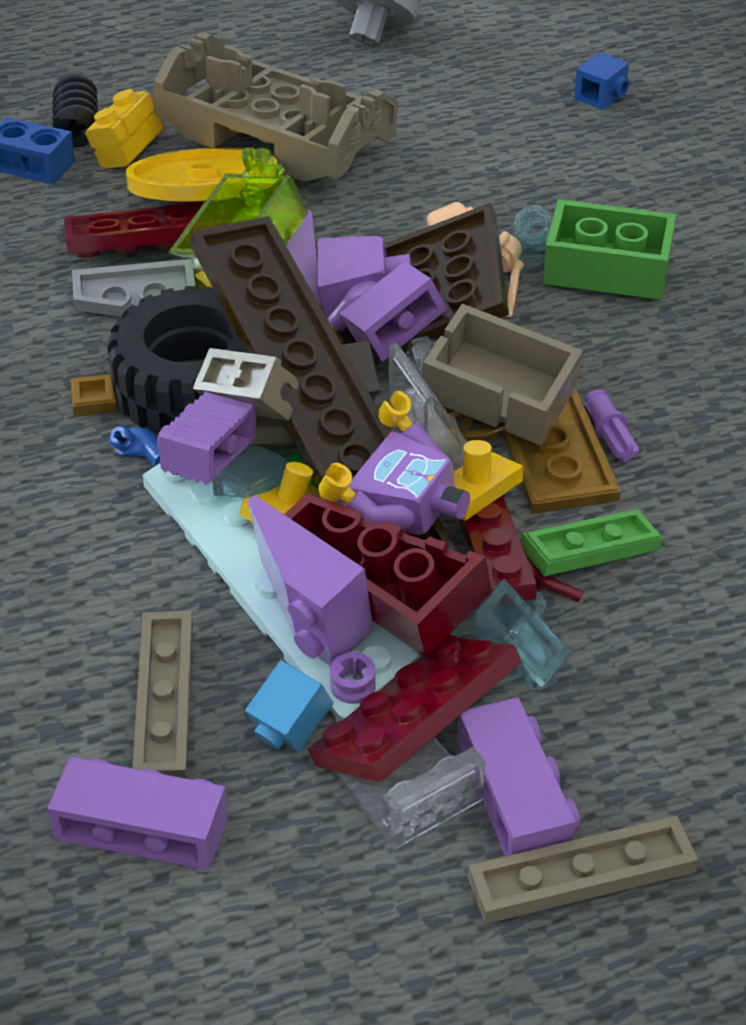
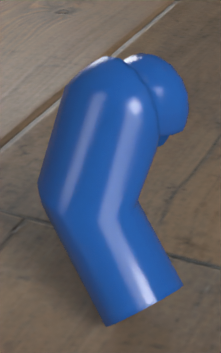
[109,426,160,467]

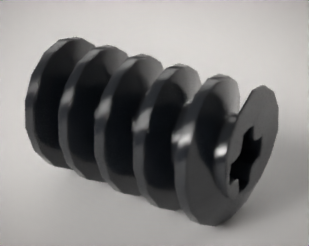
[52,74,98,148]

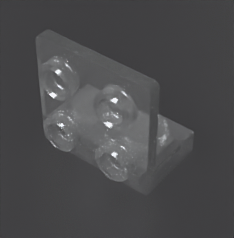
[338,737,486,850]

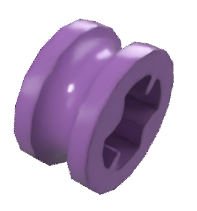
[330,652,376,704]

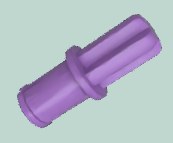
[583,389,639,463]

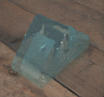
[473,579,570,689]

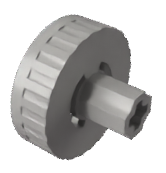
[335,0,422,45]

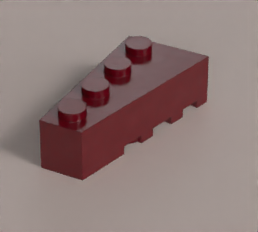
[284,493,492,658]

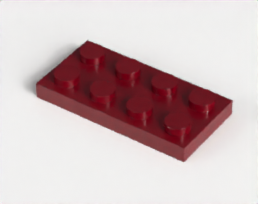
[64,202,225,258]
[308,635,522,783]

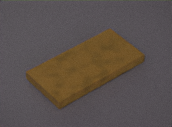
[501,388,621,514]

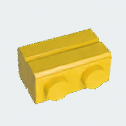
[85,89,165,168]

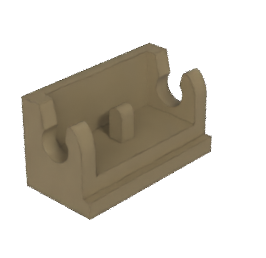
[193,348,299,421]

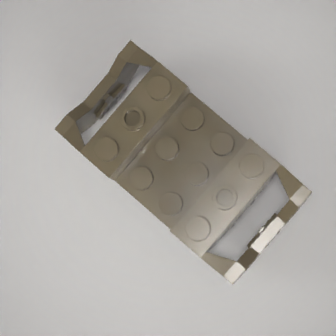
[154,31,398,182]

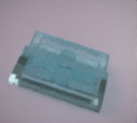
[175,445,291,498]

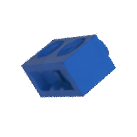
[0,117,75,185]

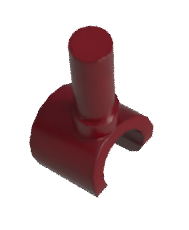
[526,555,584,602]

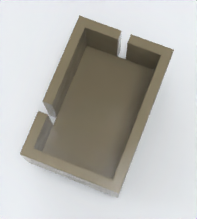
[421,304,583,446]

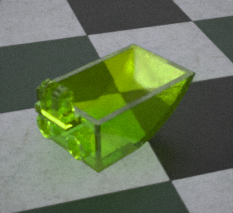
[169,148,308,258]

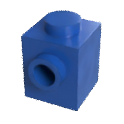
[574,52,630,110]

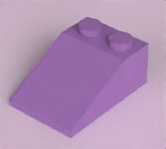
[248,495,374,666]

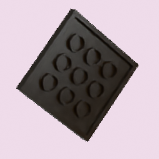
[345,203,509,366]

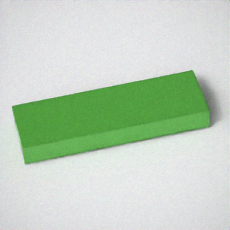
[520,509,663,576]

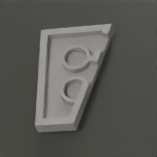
[72,259,195,317]

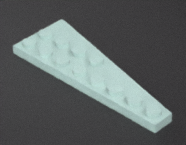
[143,463,422,722]

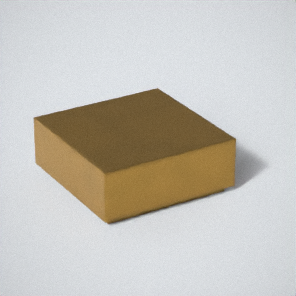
[70,374,117,417]

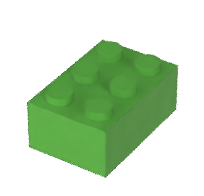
[543,199,676,300]

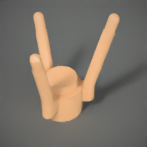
[499,231,524,318]

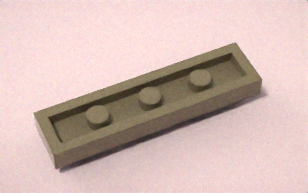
[132,611,193,779]
[468,815,699,924]

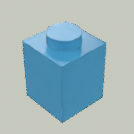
[245,660,334,753]

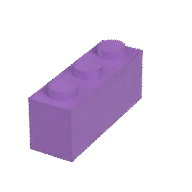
[457,697,580,856]
[47,757,228,870]

